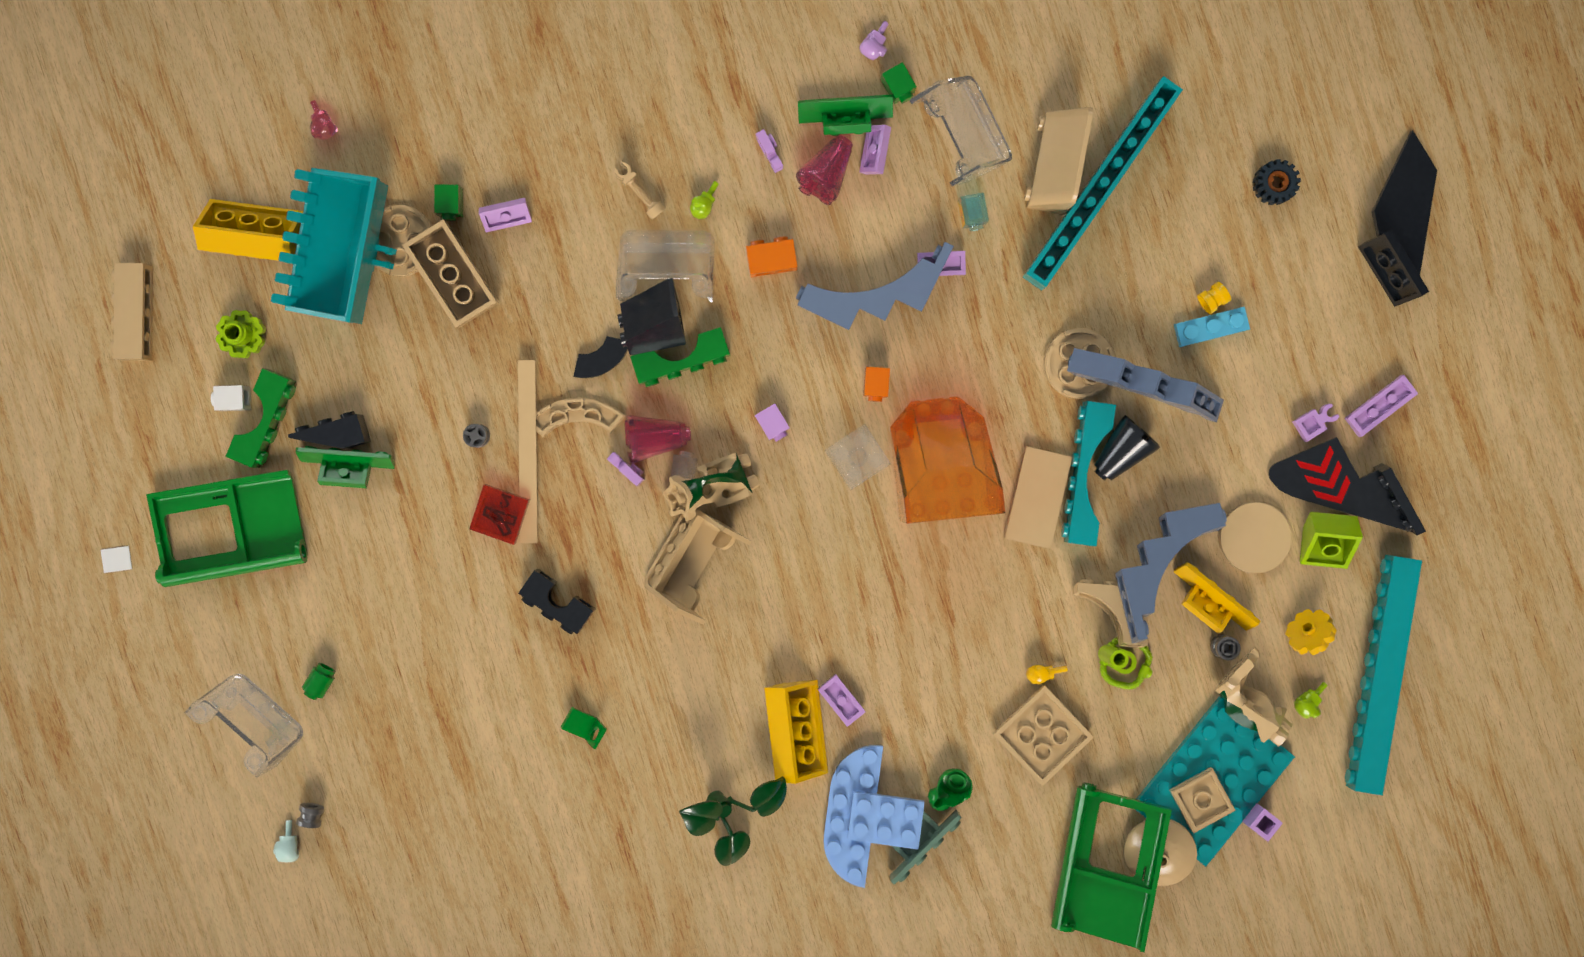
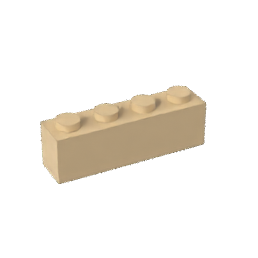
[111,263,153,361]

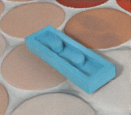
[1174,306,1250,347]

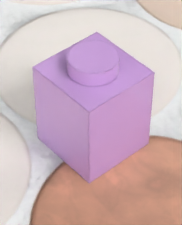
[755,404,790,442]
[1242,803,1283,842]

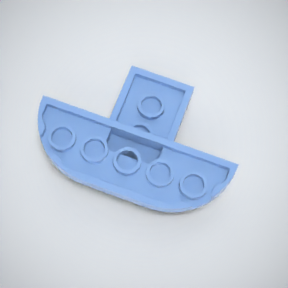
[824,745,925,888]

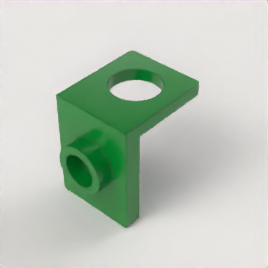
[561,707,607,749]

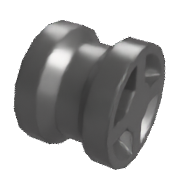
[463,424,490,448]
[296,803,324,828]

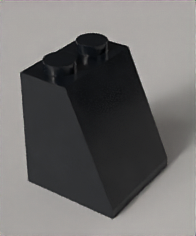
[617,278,686,355]

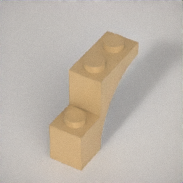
[1073,579,1148,648]

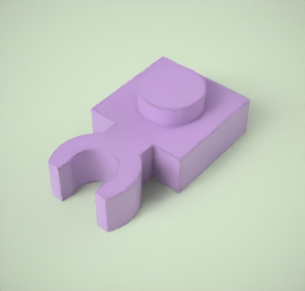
[756,129,783,173]
[1292,404,1339,442]
[607,452,645,486]

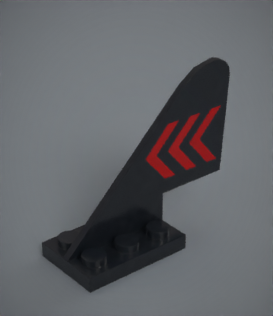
[1268,437,1426,536]

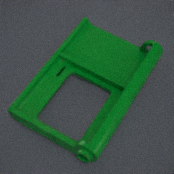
[146,470,308,587]
[1051,782,1172,953]

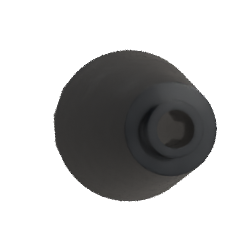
[1094,415,1160,481]

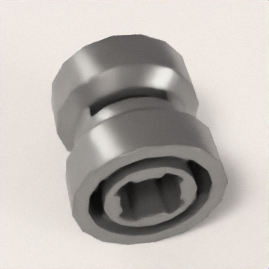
[1210,634,1241,660]

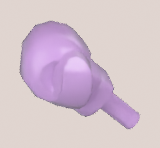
[859,21,889,60]

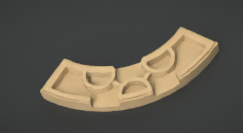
[536,398,626,437]

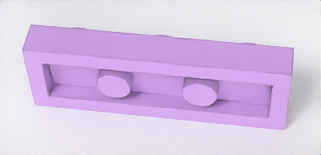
[1344,375,1418,437]

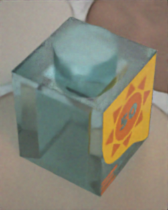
[958,193,989,231]

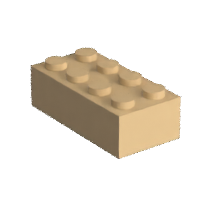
[402,219,499,328]

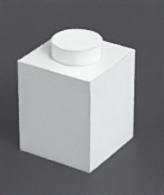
[211,385,251,411]

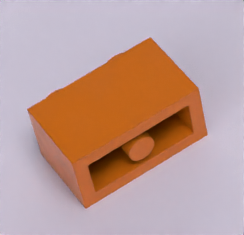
[746,236,798,278]

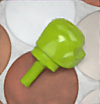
[690,181,719,219]
[1294,682,1328,719]

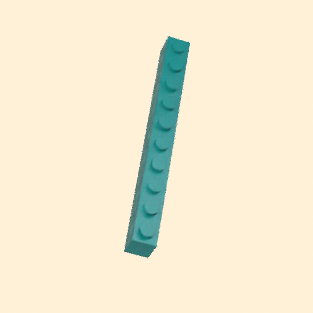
[1022,76,1183,291]
[1345,555,1422,796]

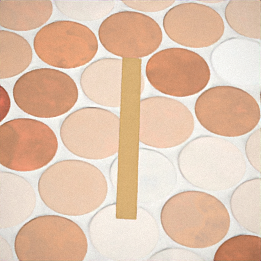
[518,360,538,543]

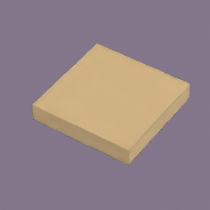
[1169,767,1236,833]

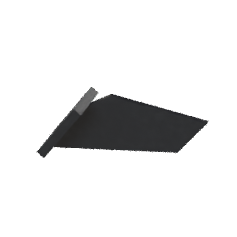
[1358,130,1437,307]

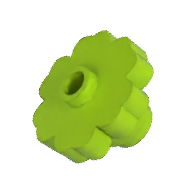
[215,310,266,359]

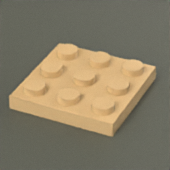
[993,685,1094,786]

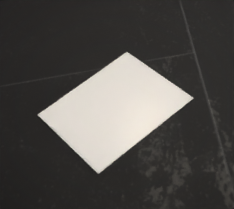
[101,546,132,573]

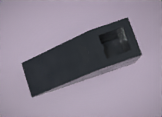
[288,411,371,449]

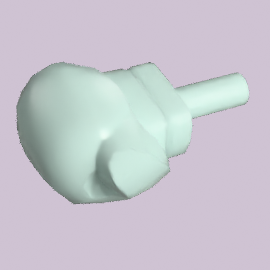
[273,820,299,863]

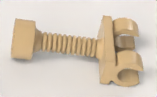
[615,162,666,220]

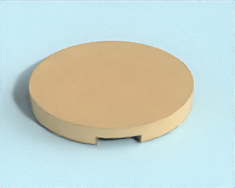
[375,205,432,276]
[1044,328,1115,399]
[1218,502,1292,573]

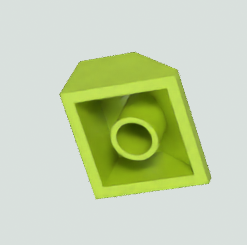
[1300,512,1363,569]

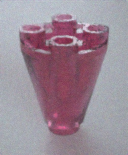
[796,135,853,205]

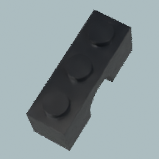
[518,569,596,634]

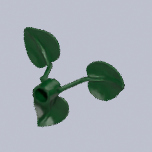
[679,776,787,866]

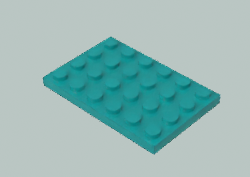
[1136,696,1295,867]

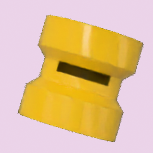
[1197,281,1231,314]

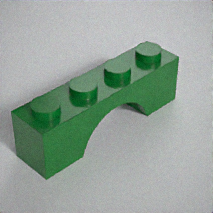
[630,327,730,388]
[225,368,296,468]

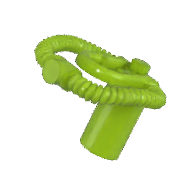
[1098,637,1153,690]

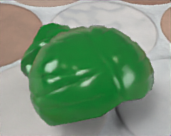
[928,768,973,811]

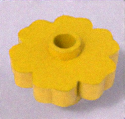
[1285,609,1337,655]

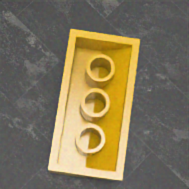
[193,199,303,261]
[764,680,828,784]

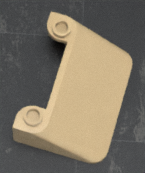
[1024,107,1093,215]

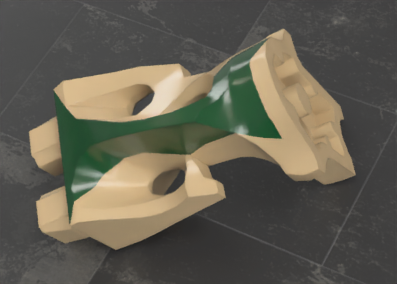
[663,453,760,521]
[1215,647,1293,747]

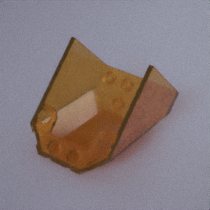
[890,396,1005,524]

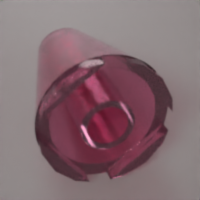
[625,415,691,463]

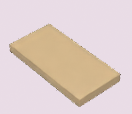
[1004,446,1072,549]

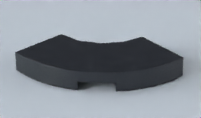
[573,336,628,379]

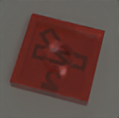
[469,484,530,545]

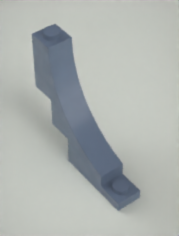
[796,242,954,330]
[1067,348,1224,422]
[1115,503,1227,644]

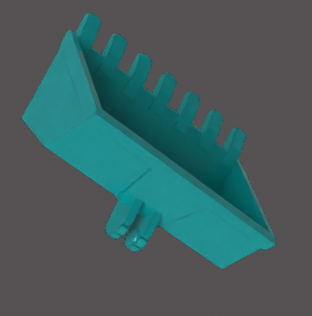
[271,168,397,324]

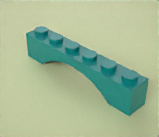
[1061,401,1116,547]

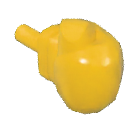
[1026,665,1068,684]

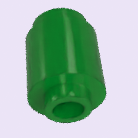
[302,663,336,700]

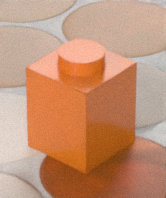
[863,367,890,402]

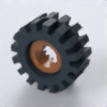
[1252,159,1301,205]

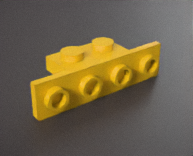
[1174,562,1261,633]

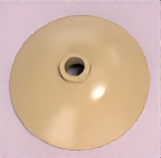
[1124,820,1197,886]

